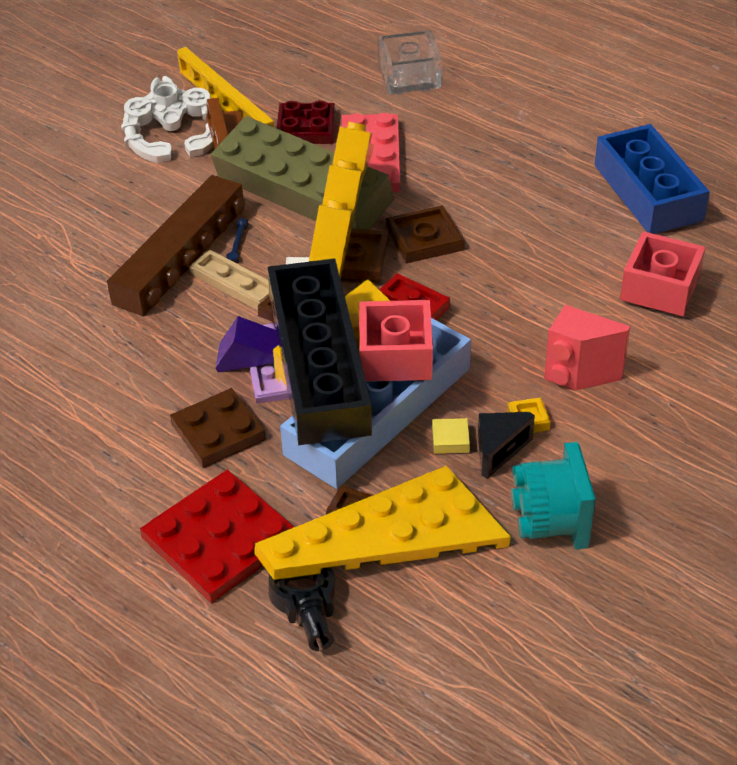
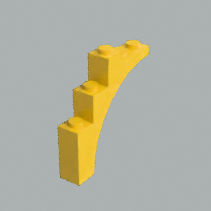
[309,121,374,280]

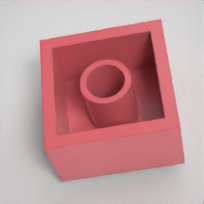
[620,231,706,316]
[359,300,433,381]

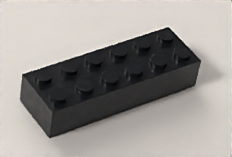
[267,258,372,446]

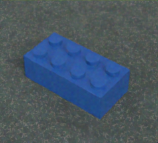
[595,124,710,234]

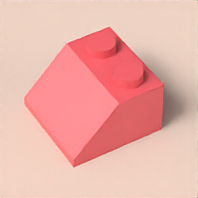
[544,305,630,390]

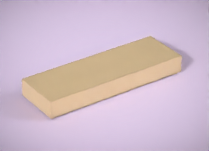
[189,250,269,311]

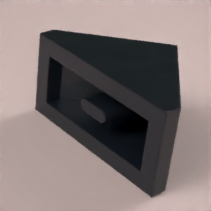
[478,412,535,479]

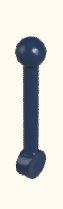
[226,218,249,263]

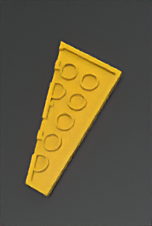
[255,465,511,580]

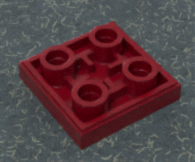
[276,100,335,144]

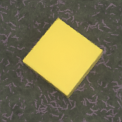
[432,418,470,454]

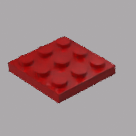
[140,469,294,604]

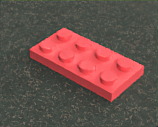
[342,113,400,192]

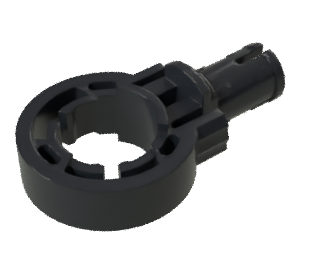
[268,567,335,651]

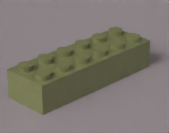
[210,116,394,230]

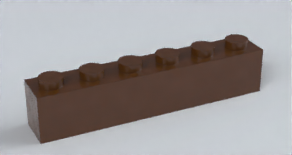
[107,175,245,316]

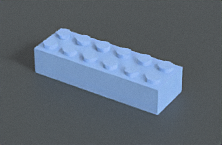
[280,318,471,489]

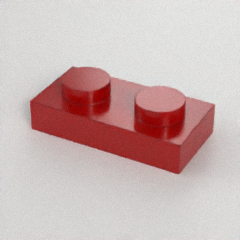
[379,273,450,320]

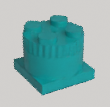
[511,442,596,550]

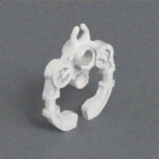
[121,76,214,163]

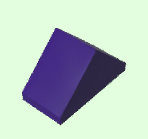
[216,316,279,372]

